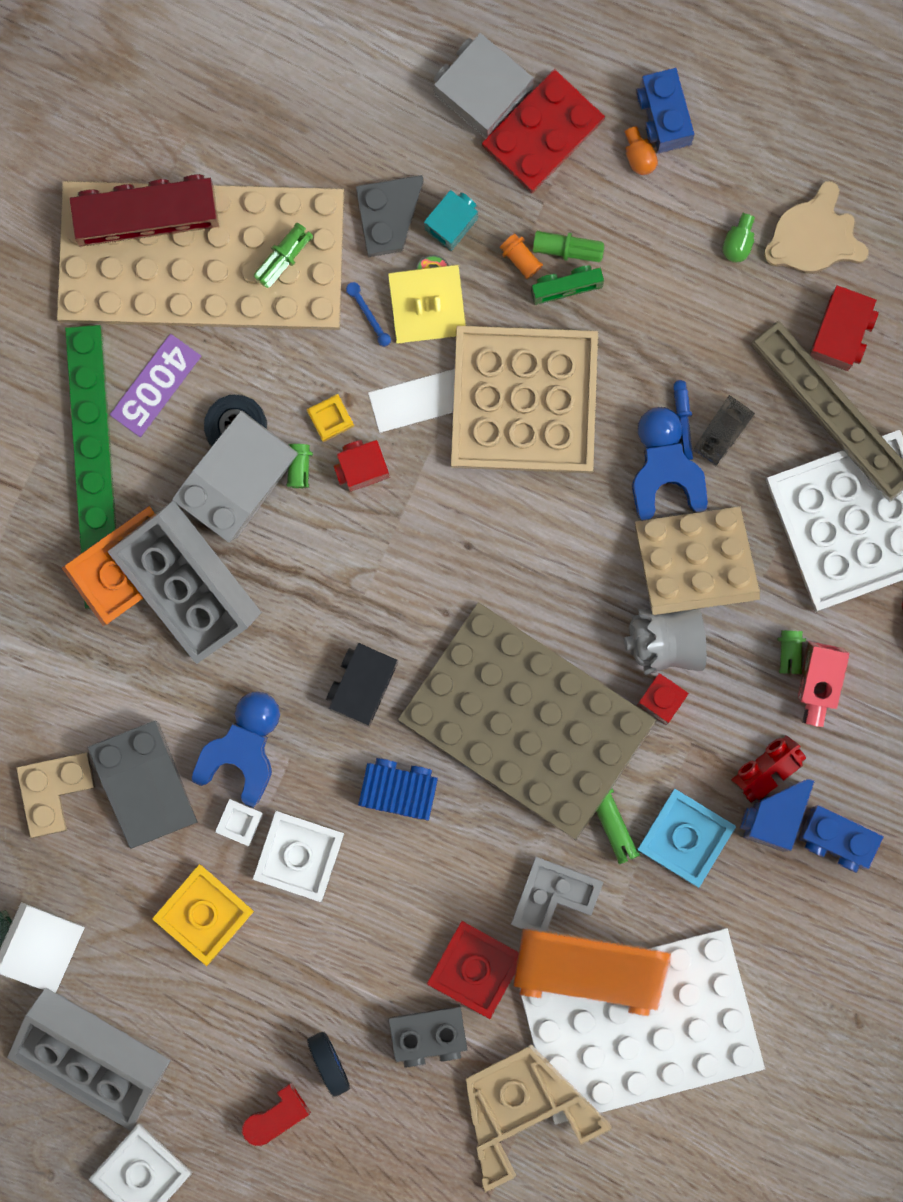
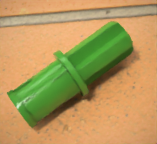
[254,222,313,288]
[533,230,605,262]

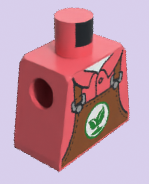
[798,641,850,727]

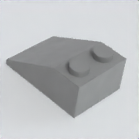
[172,411,299,543]

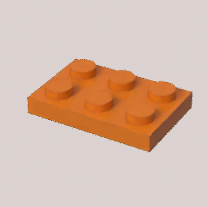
[62,506,155,626]

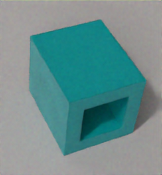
[424,190,478,252]

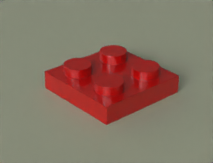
[427,921,519,1019]

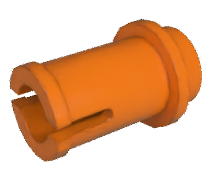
[499,234,543,280]

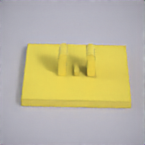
[388,265,466,344]

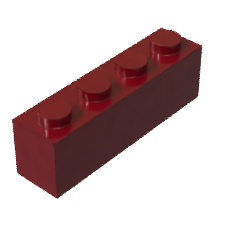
[70,174,219,247]

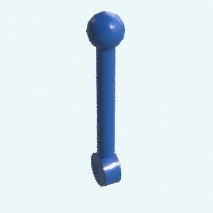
[346,282,391,346]

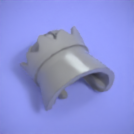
[624,608,707,675]

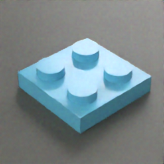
[637,789,736,888]

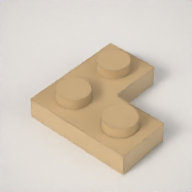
[16,752,95,838]

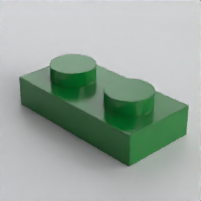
[531,265,604,305]

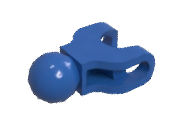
[632,407,708,521]
[192,691,280,808]

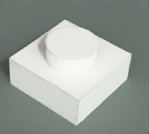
[215,799,263,846]

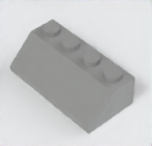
[108,500,262,664]
[7,988,171,1131]

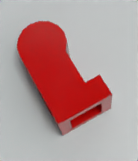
[242,1082,311,1146]

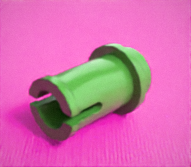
[286,444,313,488]
[777,630,806,674]

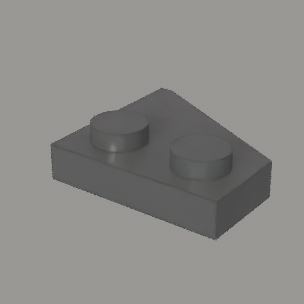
[356,175,424,257]

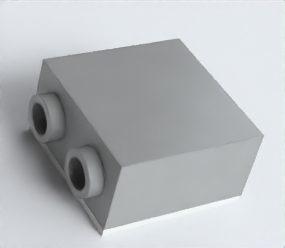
[434,33,534,138]

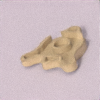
[764,181,868,274]

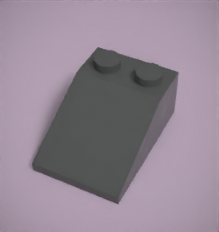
[88,720,198,849]

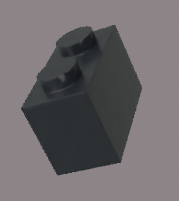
[326,643,398,728]

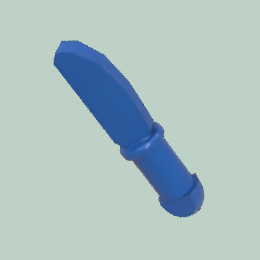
[673,380,693,460]

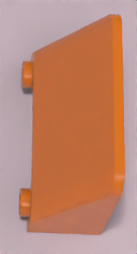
[513,928,671,1016]

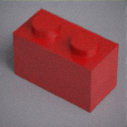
[809,285,879,371]

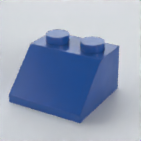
[740,779,815,852]

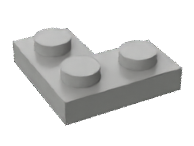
[511,857,603,932]

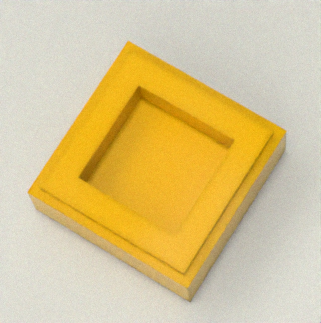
[307,394,354,442]

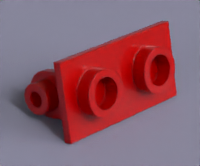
[731,735,807,803]

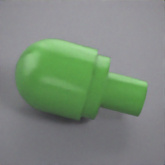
[723,213,755,263]

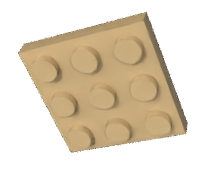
[635,507,760,615]

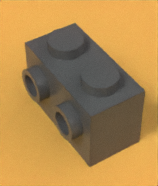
[389,1006,468,1068]

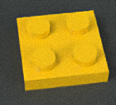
[152,864,255,966]

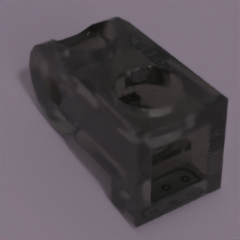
[693,395,755,467]

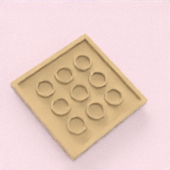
[451,326,598,473]

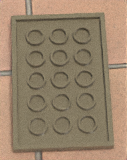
[398,602,657,840]

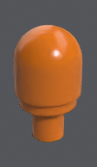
[624,126,658,175]

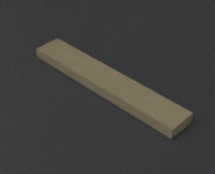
[751,320,903,502]

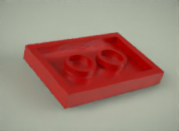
[482,69,605,194]

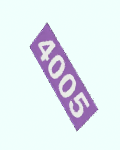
[110,334,201,438]

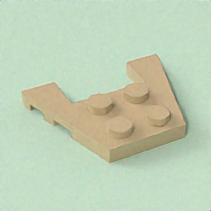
[466,1045,612,1192]

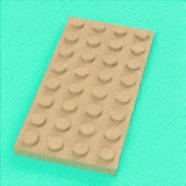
[57,181,344,330]

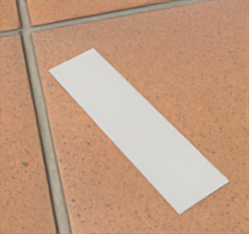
[368,369,455,433]

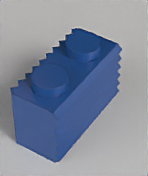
[358,758,438,821]

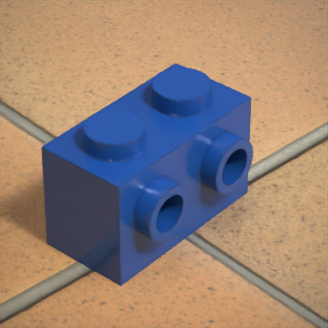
[636,68,695,154]
[798,805,884,873]

